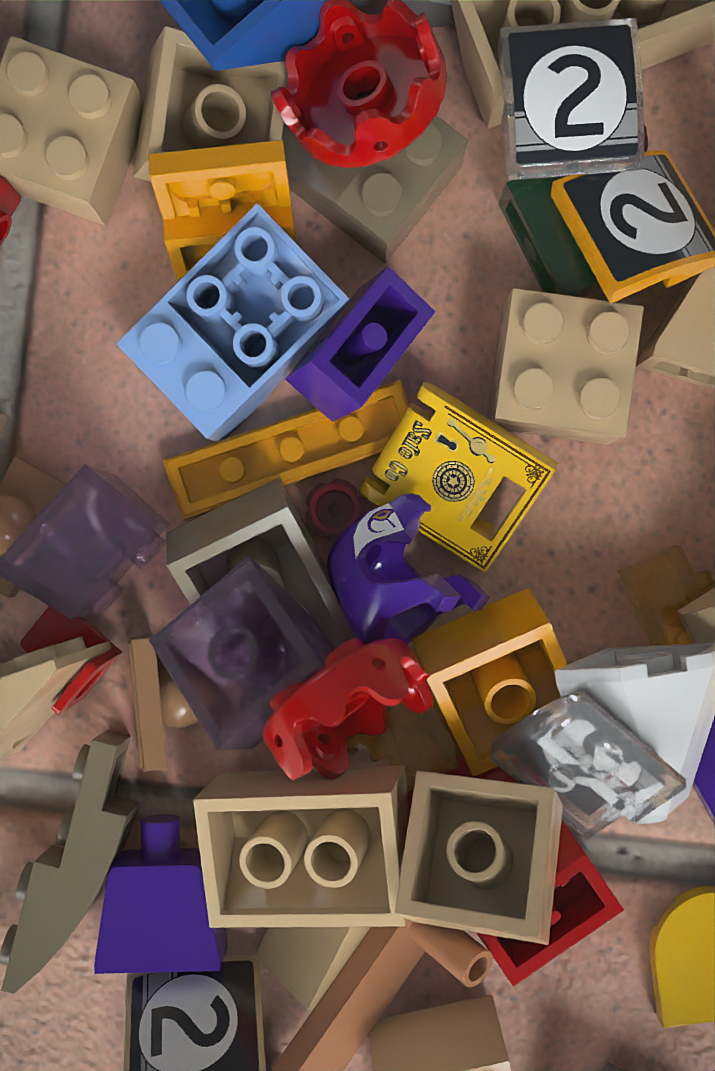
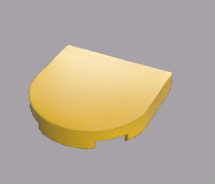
[649,886,715,1028]

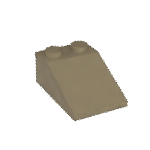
[281,84,468,264]
[166,478,356,714]

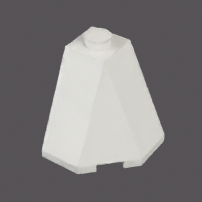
[555,642,715,824]

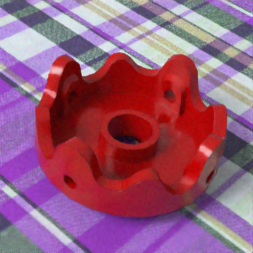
[271,0,447,168]
[263,637,433,781]

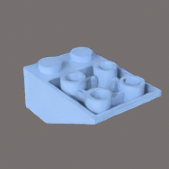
[117,203,350,442]

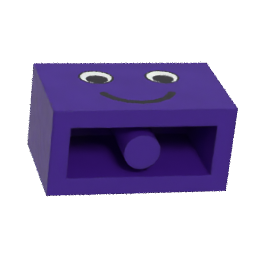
[285,266,436,422]

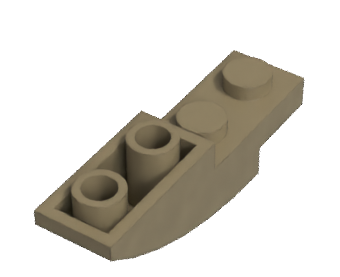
[0,730,140,994]

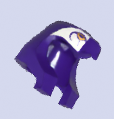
[327,493,490,645]

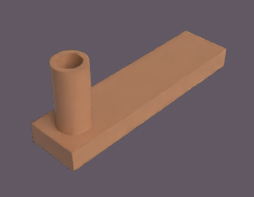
[271,920,493,1071]

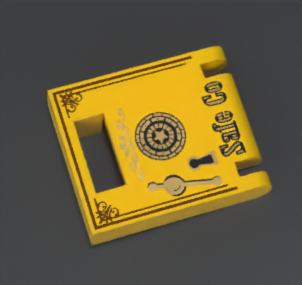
[359,382,558,573]

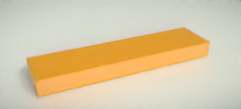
[162,379,409,520]

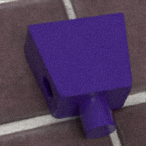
[94,814,228,974]

